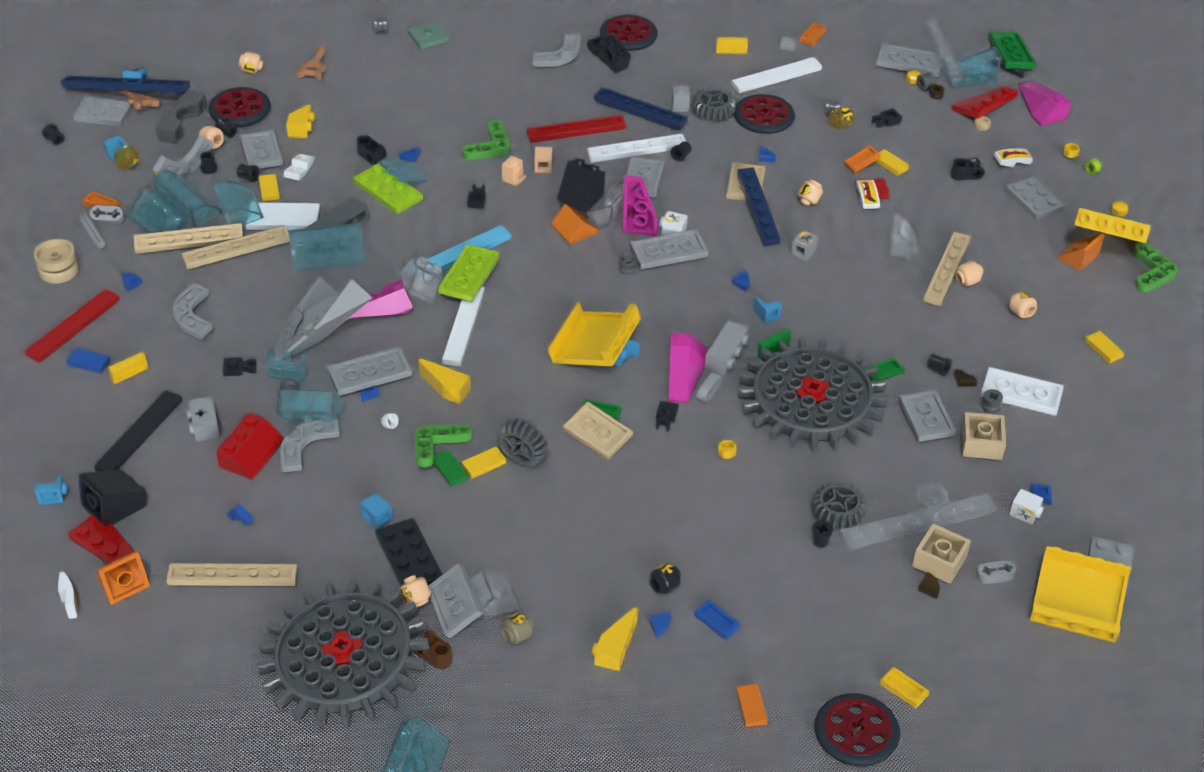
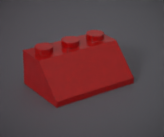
[216,412,284,480]

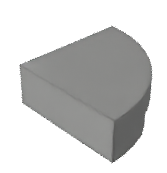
[779,36,795,52]

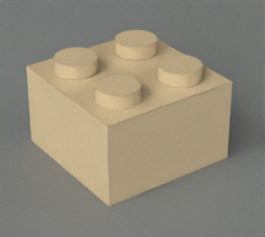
[961,412,1006,460]
[912,524,971,584]

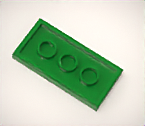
[988,31,1037,69]

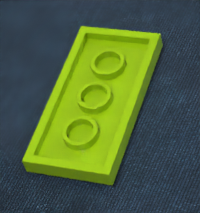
[353,163,423,214]
[438,244,500,302]

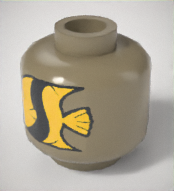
[500,612,534,645]

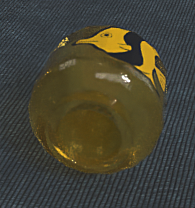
[829,106,855,129]
[114,145,140,170]

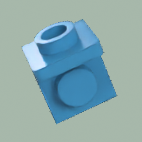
[614,339,640,367]
[35,475,68,504]

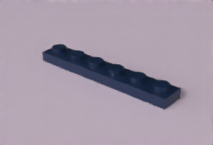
[594,87,688,130]
[737,167,781,247]

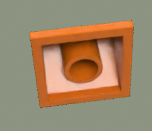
[551,204,599,245]
[1058,233,1105,271]
[96,551,150,605]

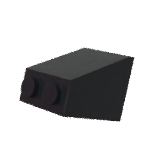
[557,158,605,213]
[78,469,147,527]

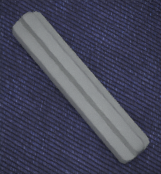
[79,213,106,249]

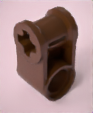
[414,630,452,670]

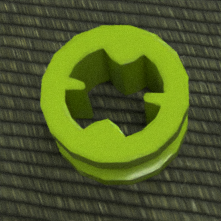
[1084,158,1102,175]

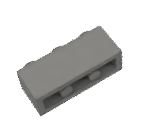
[705,321,750,376]

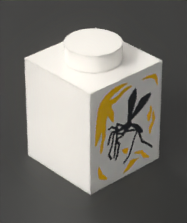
[660,211,688,235]
[1010,489,1044,524]

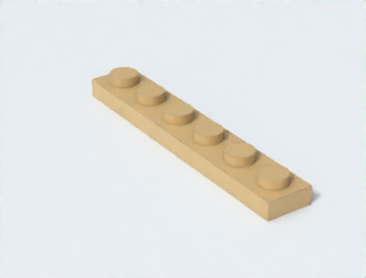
[134,223,243,254]
[181,225,291,270]
[924,232,971,306]
[166,563,298,586]

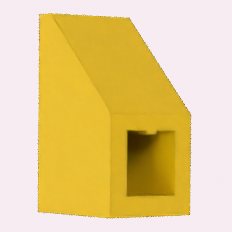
[286,105,315,138]

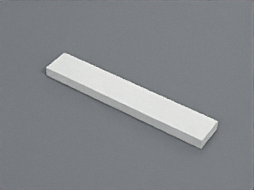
[731,57,822,93]
[587,134,686,163]
[442,287,485,366]

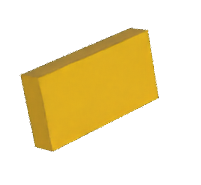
[716,37,748,54]
[875,149,909,176]
[259,174,280,202]
[1085,331,1125,364]
[108,351,149,385]
[462,447,506,479]
[880,666,930,709]

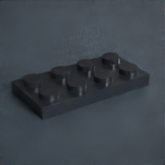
[375,518,443,587]

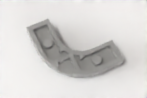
[533,34,580,67]
[152,136,214,179]
[173,283,213,340]
[280,418,340,473]

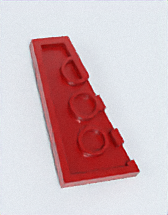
[952,86,1018,119]
[68,515,142,564]

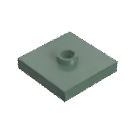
[408,21,449,50]

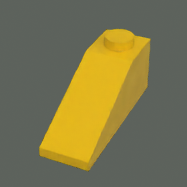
[418,358,471,404]
[592,607,638,671]

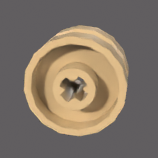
[34,239,79,284]

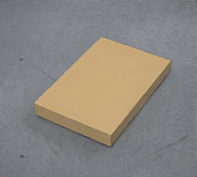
[726,162,766,201]
[563,402,633,460]

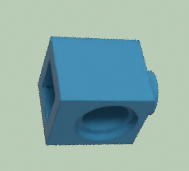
[360,493,393,529]

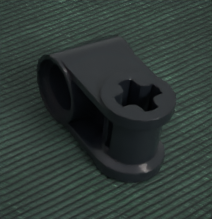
[357,135,387,165]
[950,158,985,181]

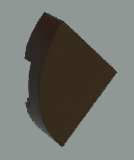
[954,369,977,387]
[918,572,940,599]

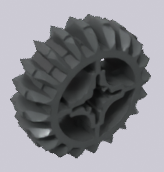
[692,87,736,123]
[496,417,548,467]
[811,481,867,531]

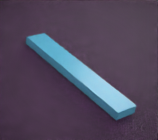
[413,225,511,280]

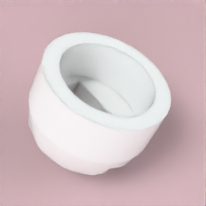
[381,413,399,429]

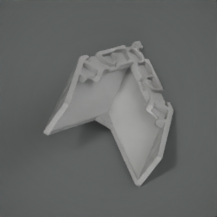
[269,277,372,368]

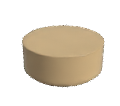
[974,116,991,131]

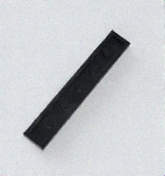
[94,390,182,472]

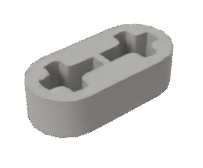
[90,205,125,224]
[697,372,722,403]
[976,560,1017,584]

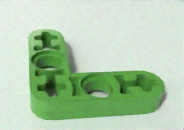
[462,120,510,160]
[1133,243,1178,293]
[415,424,473,467]

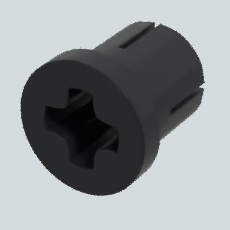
[215,117,237,138]
[42,124,65,145]
[670,141,692,162]
[200,151,218,174]
[236,164,260,182]
[927,354,952,376]
[812,521,833,548]

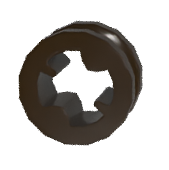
[929,85,945,100]

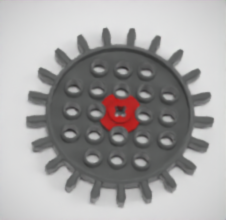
[738,337,889,452]
[256,579,430,727]

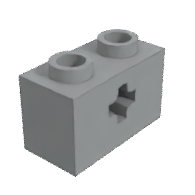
[186,396,220,442]

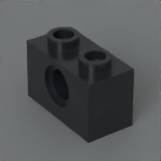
[597,34,631,74]

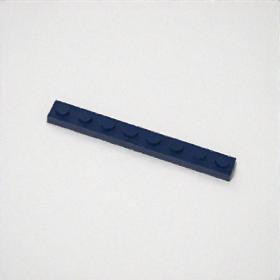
[61,75,190,94]

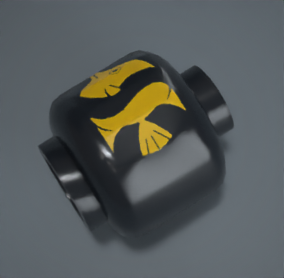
[649,563,681,594]

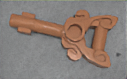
[297,46,326,81]
[119,90,160,110]

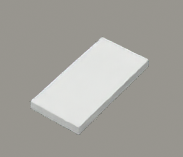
[246,202,320,231]
[980,367,1064,416]

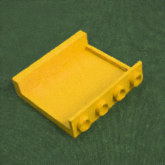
[1075,208,1151,243]
[547,302,641,366]
[1029,546,1132,643]

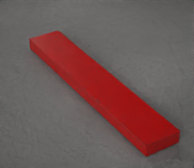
[526,115,626,143]
[24,288,120,363]

